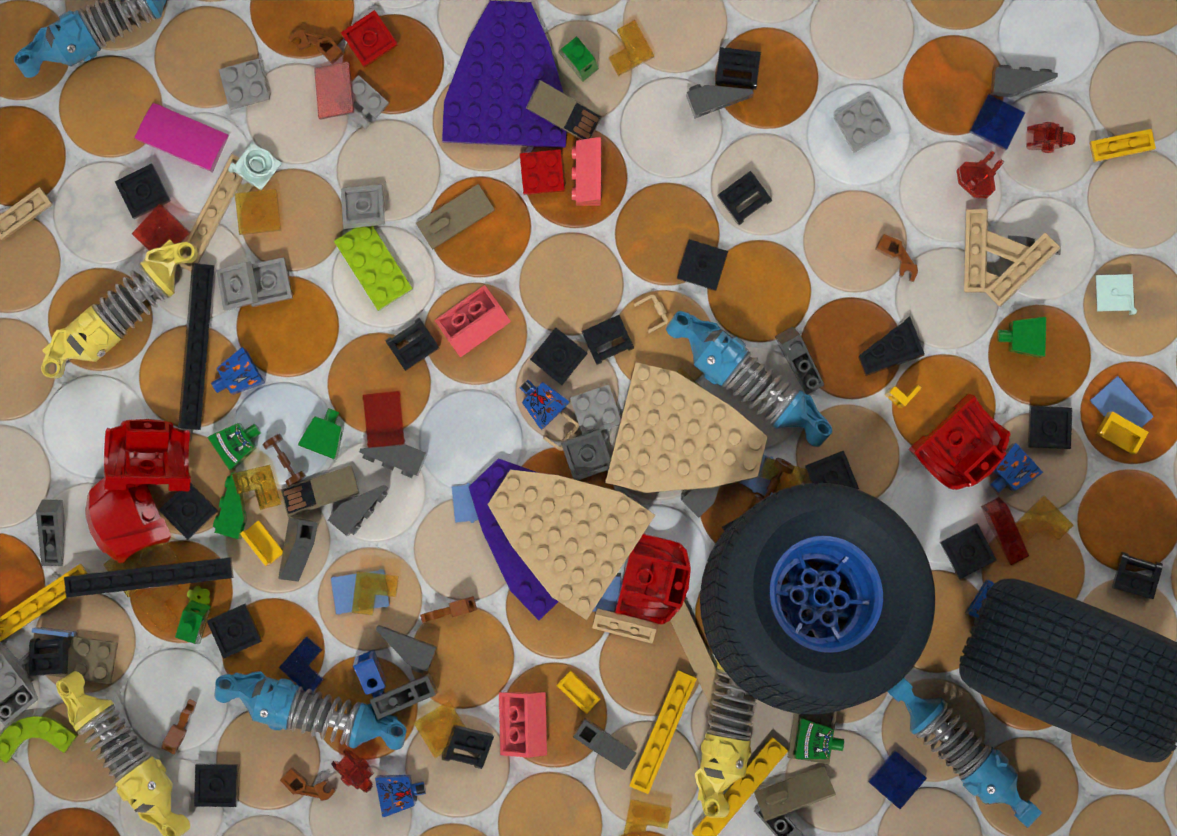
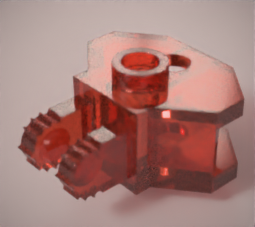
[1026,122,1076,153]
[956,150,1004,199]
[331,749,374,793]

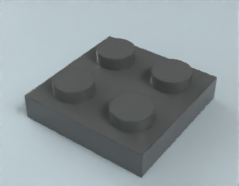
[561,428,611,480]

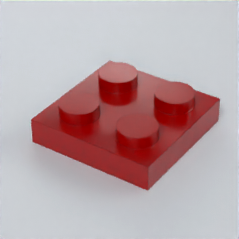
[341,10,398,68]
[520,149,565,195]

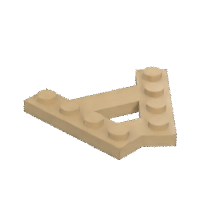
[964,209,1061,307]

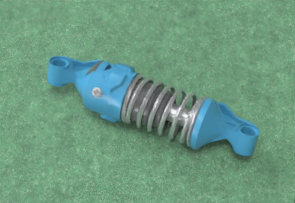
[14,0,166,78]
[666,311,832,447]
[214,671,407,750]
[887,678,1042,828]

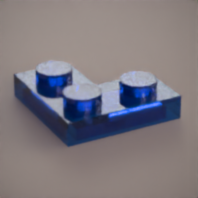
[279,636,324,693]

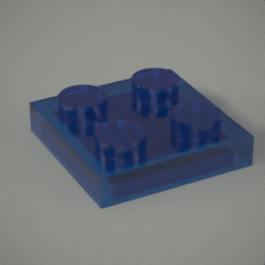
[969,94,1026,150]
[868,750,927,809]

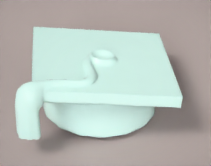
[228,142,282,191]
[1096,274,1137,315]

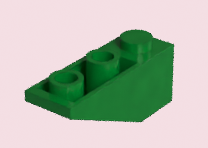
[213,472,247,539]

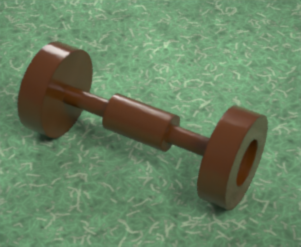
[262,434,306,487]
[753,458,795,504]

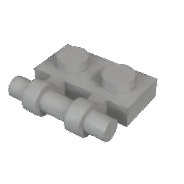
[335,75,389,129]

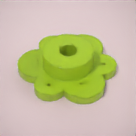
[187,586,210,605]

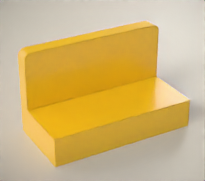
[884,385,921,408]
[240,520,283,566]

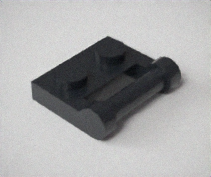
[715,47,761,90]
[717,171,772,225]
[581,315,634,365]
[385,318,440,371]
[1112,552,1163,600]
[29,636,71,676]
[442,725,494,769]

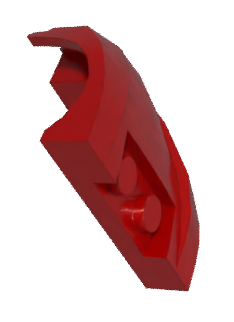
[908,393,1011,490]
[104,419,191,491]
[85,478,171,564]
[614,534,691,625]

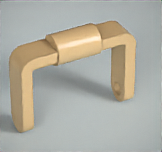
[633,295,668,333]
[543,412,579,451]

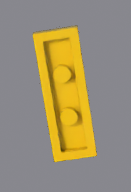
[1089,129,1156,163]

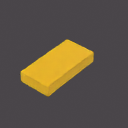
[556,670,601,714]

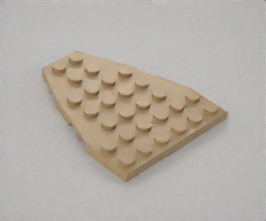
[605,362,768,493]
[488,470,655,620]

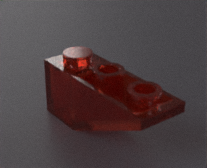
[981,497,1029,565]

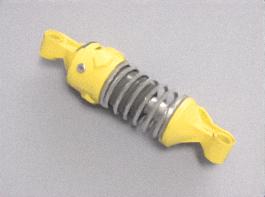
[41,240,198,379]
[695,659,757,818]
[56,671,190,836]

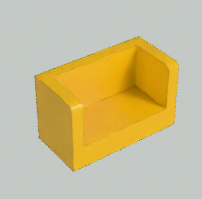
[1095,411,1149,454]

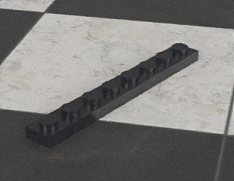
[178,263,214,430]
[64,557,234,598]

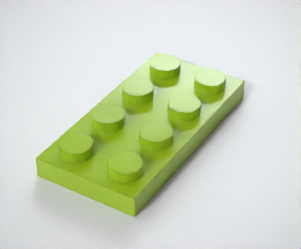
[334,226,413,311]

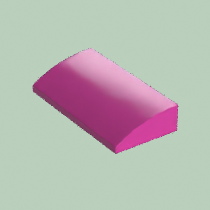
[134,103,229,173]

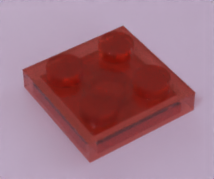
[131,204,191,251]

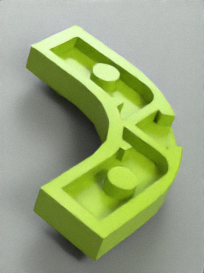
[0,716,78,763]

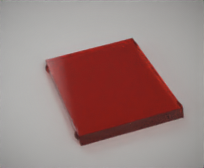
[314,62,354,120]
[362,391,406,448]

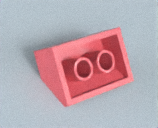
[572,137,601,206]
[434,285,511,357]
[499,692,547,758]

